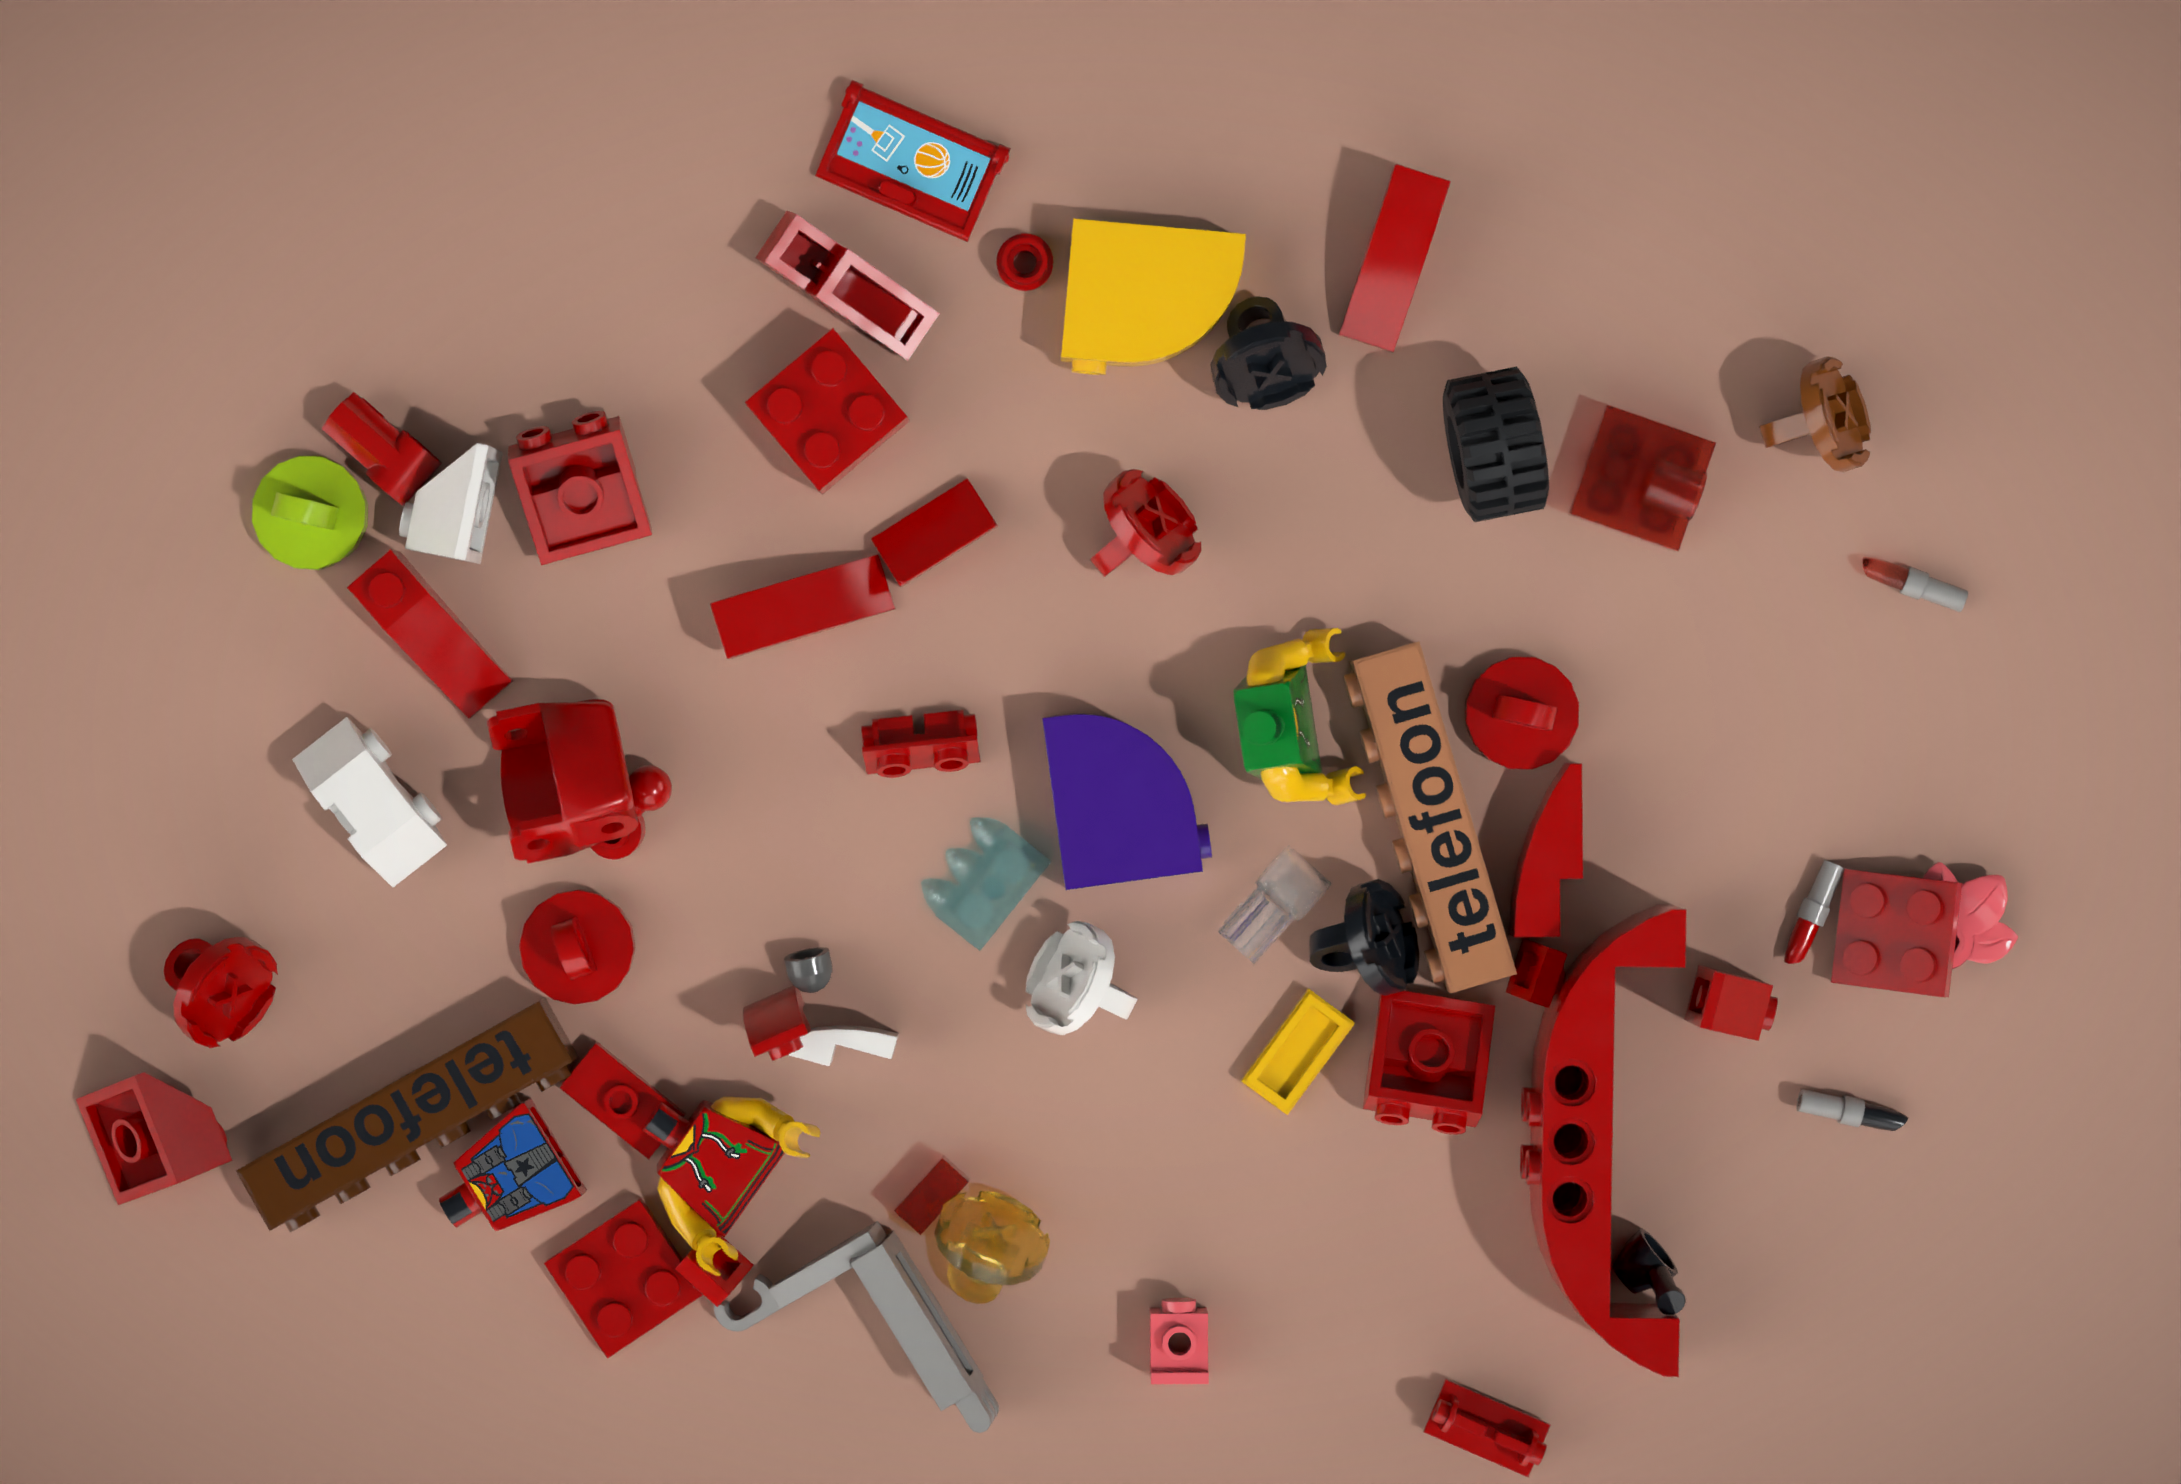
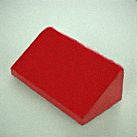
[871,478,998,587]

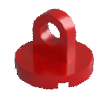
[1090,469,1202,577]
[1465,657,1579,770]
[519,889,636,1005]
[163,936,278,1048]

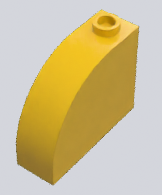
[1061,218,1246,375]

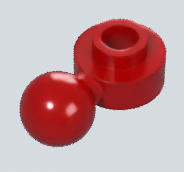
[590,765,672,860]

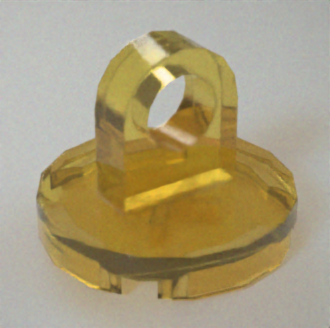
[934,1191,1050,1304]

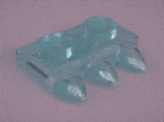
[921,817,1052,951]

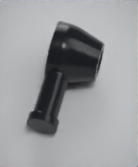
[1612,1229,1686,1315]

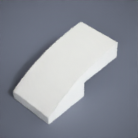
[789,1025,899,1066]

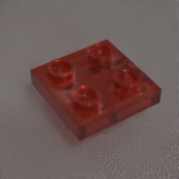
[1568,405,1716,552]

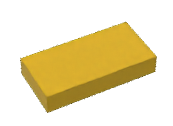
[1241,988,1355,1115]

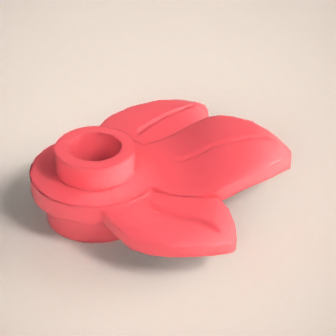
[1922,862,2018,969]

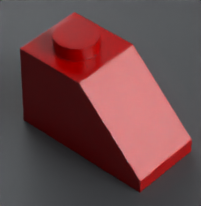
[1684,965,1778,1041]

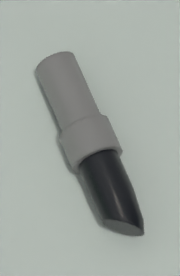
[1796,1089,1908,1131]

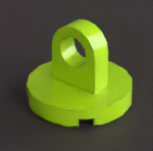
[252,456,368,570]

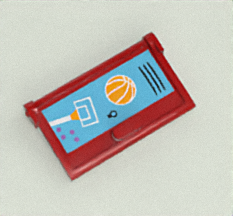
[815,80,1011,242]

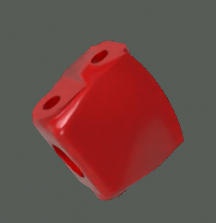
[487,699,638,864]

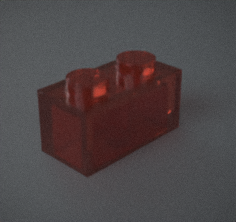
[894,1155,970,1235]

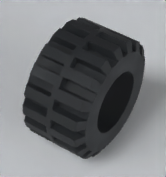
[1443,367,1549,522]

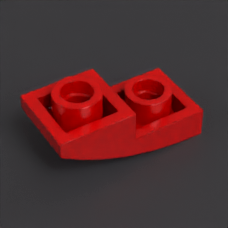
[743,985,811,1061]

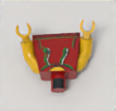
[642,1096,821,1276]

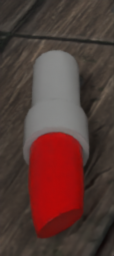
[1784,859,1845,964]

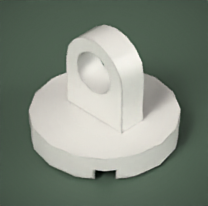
[1025,921,1138,1035]

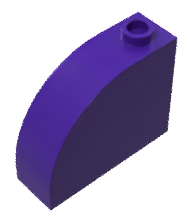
[1042,714,1212,890]

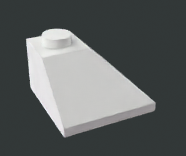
[399,443,503,564]

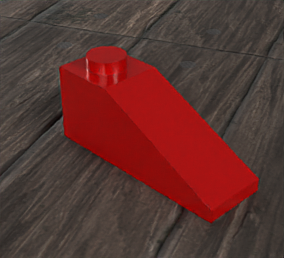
[347,549,513,719]

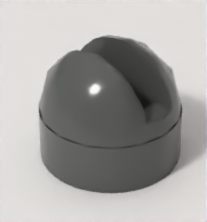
[784,947,833,993]

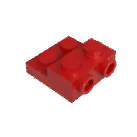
[508,411,652,565]
[1363,991,1496,1135]

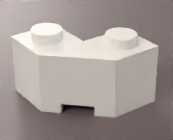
[292,717,447,887]

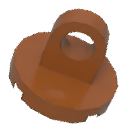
[1759,356,1871,472]

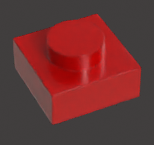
[1505,938,1567,1008]
[675,1232,754,1307]

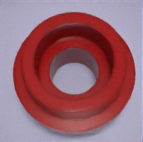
[996,233,1054,291]

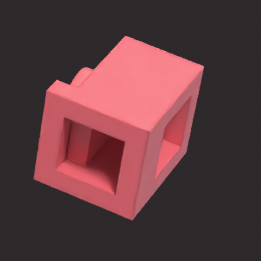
[1150,1298,1209,1385]

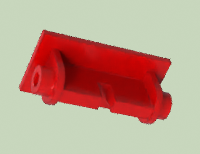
[861,709,981,778]
[1423,1379,1551,1477]

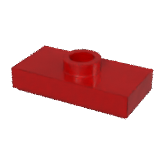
[559,1042,686,1160]

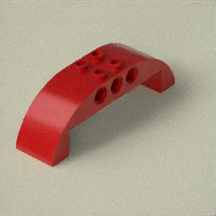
[1520,904,1687,1377]

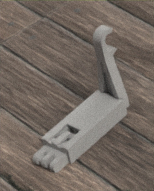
[714,1221,999,1433]

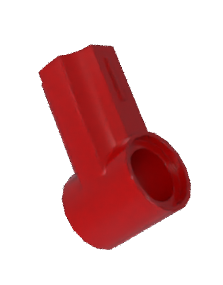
[321,392,442,506]

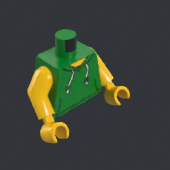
[1233,628,1366,806]

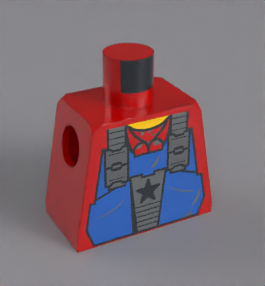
[439,1098,587,1231]

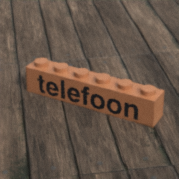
[1343,641,1517,993]

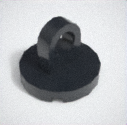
[1210,296,1327,410]
[1309,879,1420,996]

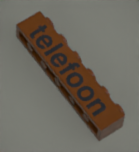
[236,998,579,1232]

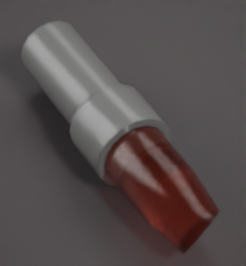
[1863,557,1968,612]

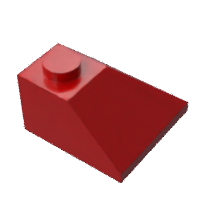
[76,1072,233,1205]

